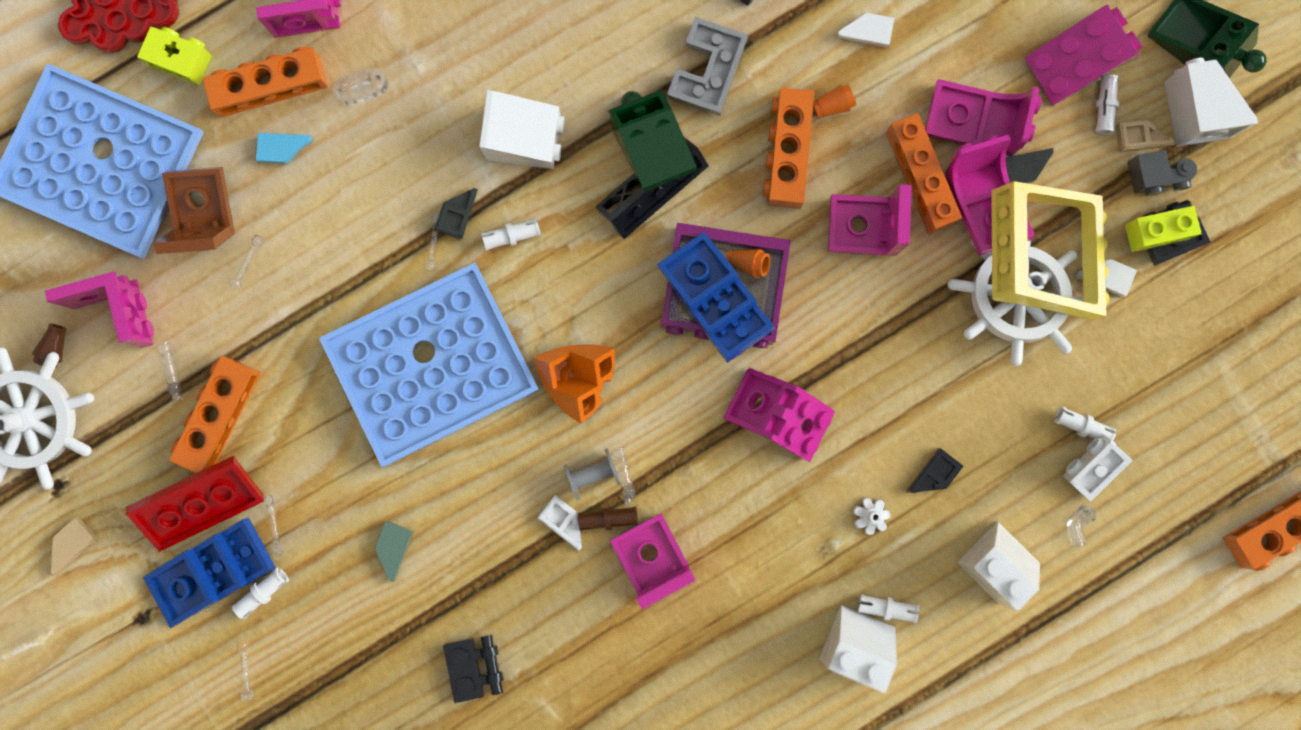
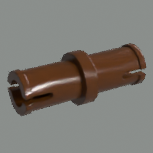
[578,506,638,531]

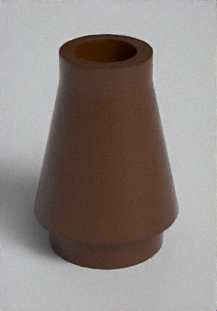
[32,323,67,368]

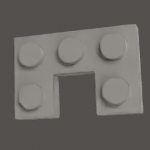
[667,17,748,116]

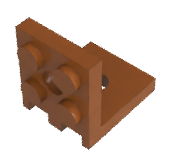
[154,167,235,254]

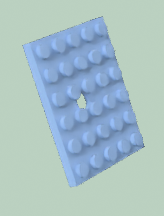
[0,63,204,259]
[319,262,539,468]

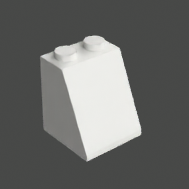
[1164,58,1258,147]
[480,90,565,169]
[957,522,1040,611]
[819,605,897,693]

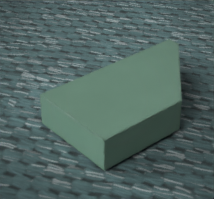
[375,521,414,582]

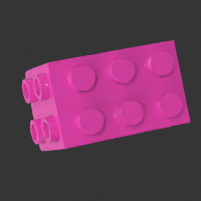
[1024,4,1143,105]
[925,79,1042,157]
[945,135,1035,256]

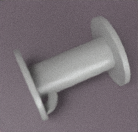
[564,449,621,500]

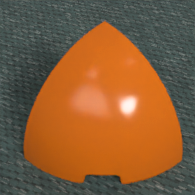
[533,344,615,423]

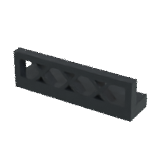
[595,137,709,239]

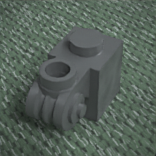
[1127,150,1197,196]

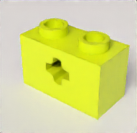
[137,26,212,86]
[1125,206,1202,252]

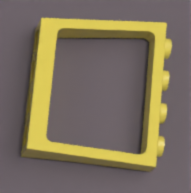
[991,181,1109,320]

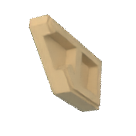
[1116,119,1175,152]
[51,517,98,576]

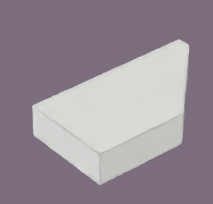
[837,13,894,48]
[1074,259,1137,297]
[537,495,582,551]

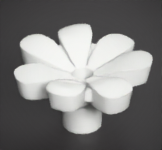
[853,497,890,535]

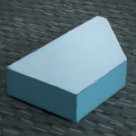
[256,133,313,164]

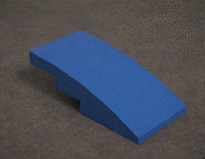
[657,232,774,363]
[143,517,276,628]

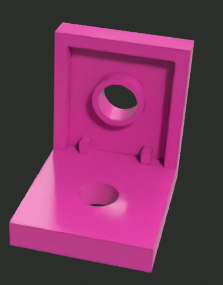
[256,0,342,38]
[828,185,912,256]
[45,271,154,348]
[723,367,835,462]
[610,513,696,609]

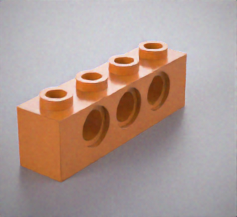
[202,47,328,118]
[763,88,815,209]
[885,113,962,235]
[169,355,261,473]
[1223,491,1301,571]

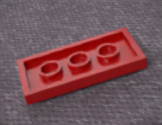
[126,455,264,552]

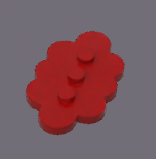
[58,0,179,54]

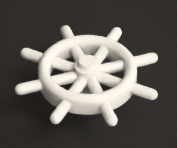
[947,240,1083,366]
[0,347,94,490]

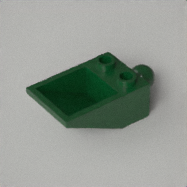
[1148,0,1267,78]
[608,90,697,192]

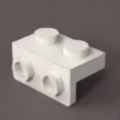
[1063,435,1133,502]

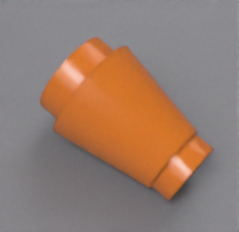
[813,84,856,118]
[725,249,770,278]

